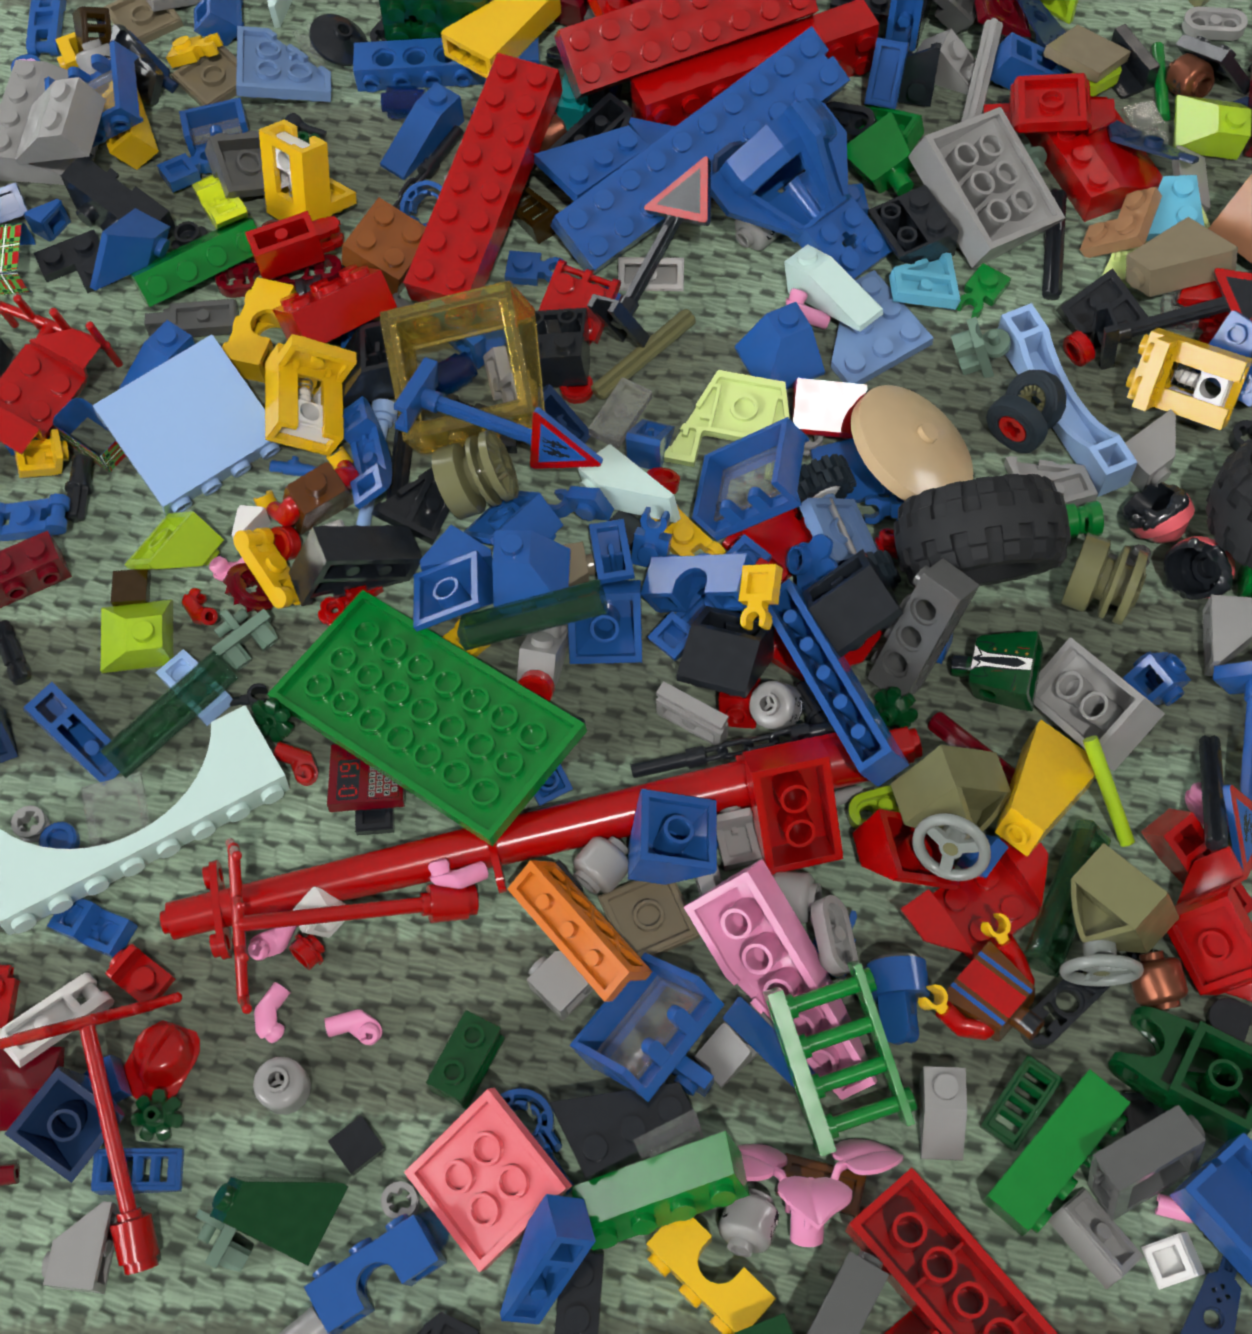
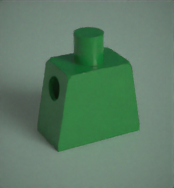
[847,112,915,196]

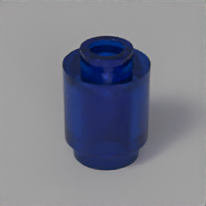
[381,86,426,119]
[435,352,478,398]

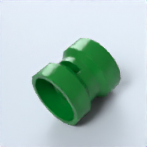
[1065,501,1104,539]

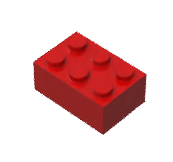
[272,264,397,343]
[742,736,844,875]

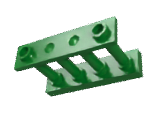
[763,961,917,1157]

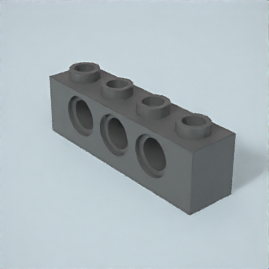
[867,558,980,697]

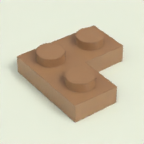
[1080,187,1162,258]

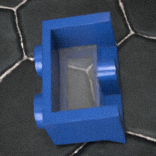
[179,97,250,157]

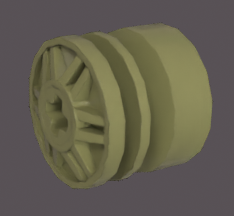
[432,430,519,520]
[1061,533,1149,625]

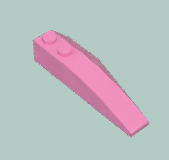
[684,859,877,1100]

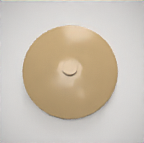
[851,385,973,501]

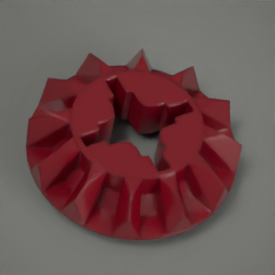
[223,563,274,613]

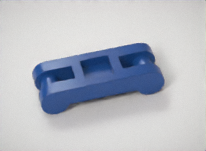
[26,0,66,57]
[0,494,71,541]

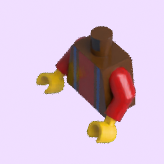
[253,446,359,535]
[918,913,1045,1042]

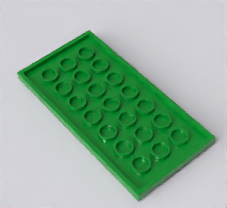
[267,590,587,847]

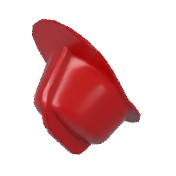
[124,1020,200,1100]

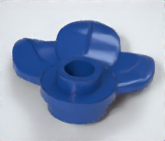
[786,534,838,591]

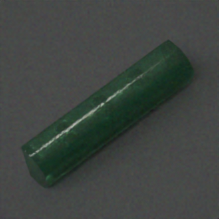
[457,579,608,651]
[99,650,239,778]
[1023,819,1111,977]

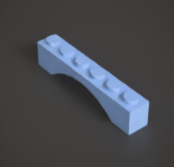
[998,303,1138,497]

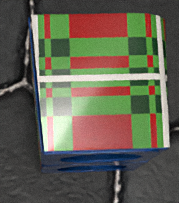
[0,223,36,295]
[53,398,126,472]

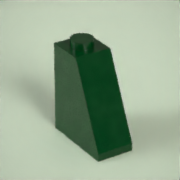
[210,1176,349,1266]

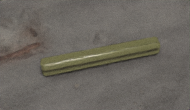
[591,309,696,400]

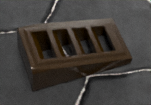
[72,6,111,52]
[512,185,559,244]

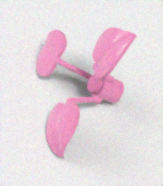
[737,1139,904,1247]

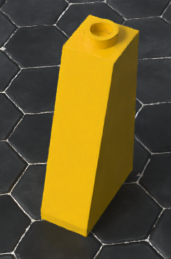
[441,0,561,79]
[995,720,1096,857]

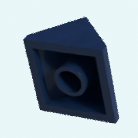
[4,1066,125,1183]

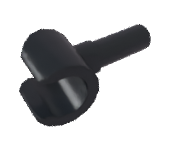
[285,113,327,138]
[230,683,268,707]

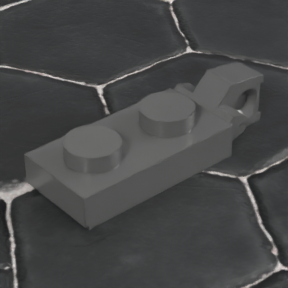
[144,299,238,337]

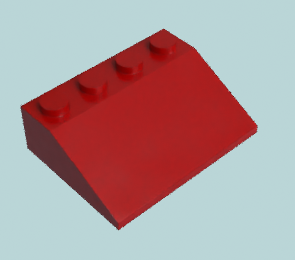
[1024,96,1163,222]

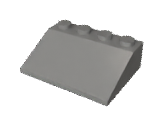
[0,60,99,185]
[908,107,1065,268]

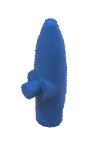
[269,456,317,476]

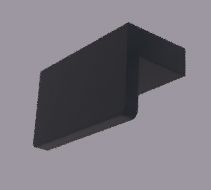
[1111,24,1160,99]

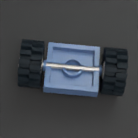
[797,454,901,589]

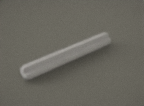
[961,18,1003,122]

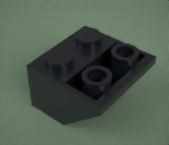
[867,185,959,264]
[513,308,591,388]
[342,318,406,408]
[802,549,904,657]
[677,606,774,698]

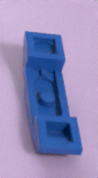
[343,396,392,509]
[648,534,772,661]

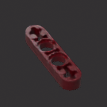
[215,254,343,298]

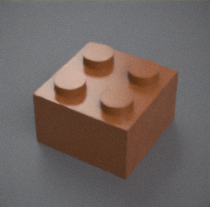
[342,197,426,295]

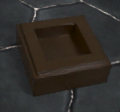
[110,569,151,606]

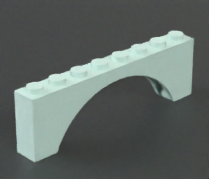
[0,705,290,936]

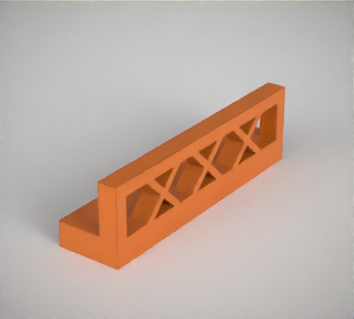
[507,860,653,1002]

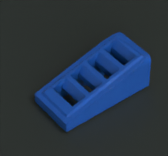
[91,1148,184,1195]

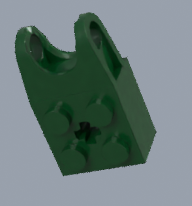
[379,0,488,41]
[1108,1006,1252,1142]

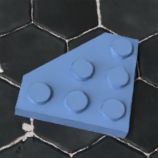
[236,26,331,102]
[831,270,934,384]

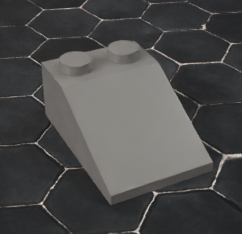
[15,77,106,164]
[1034,637,1165,771]

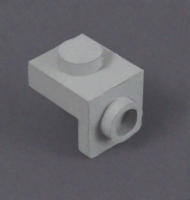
[717,806,762,871]

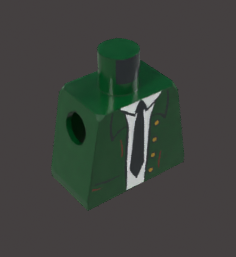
[951,631,1044,712]

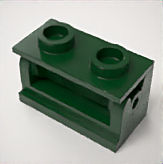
[426,1010,505,1110]

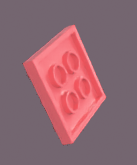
[404,1087,572,1273]

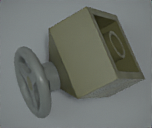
[891,745,1012,881]
[1059,843,1180,986]

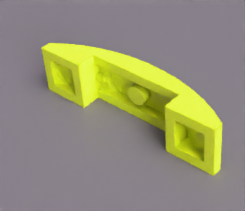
[192,174,248,229]

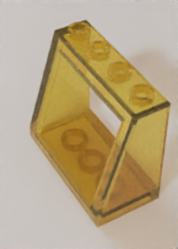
[380,280,545,453]

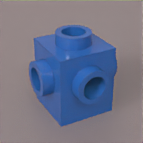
[1123,652,1191,706]

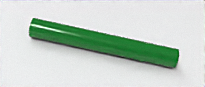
[1151,42,1171,121]

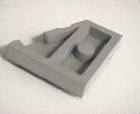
[1004,456,1098,506]

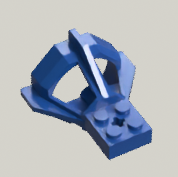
[711,98,893,280]

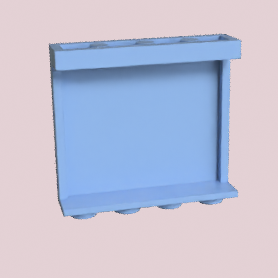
[92,334,281,515]

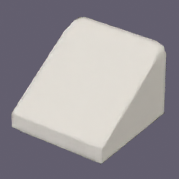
[232,505,271,539]
[293,887,346,938]
[1141,1232,1205,1290]

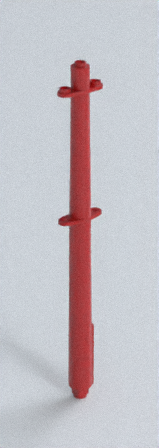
[160,726,922,960]

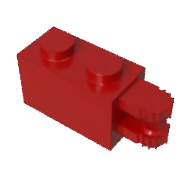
[245,211,344,280]

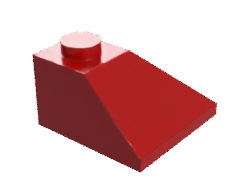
[852,809,960,890]

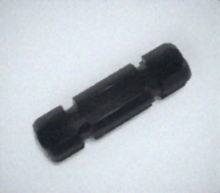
[0,620,31,686]

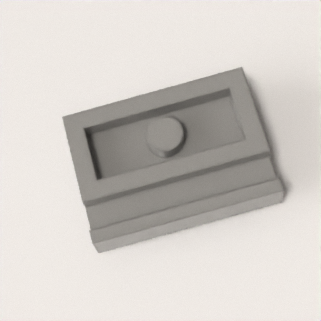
[656,681,729,746]

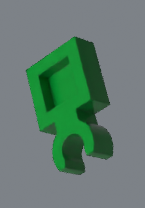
[957,263,1011,318]

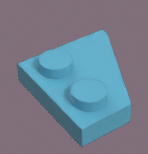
[1146,175,1205,241]
[889,252,961,310]

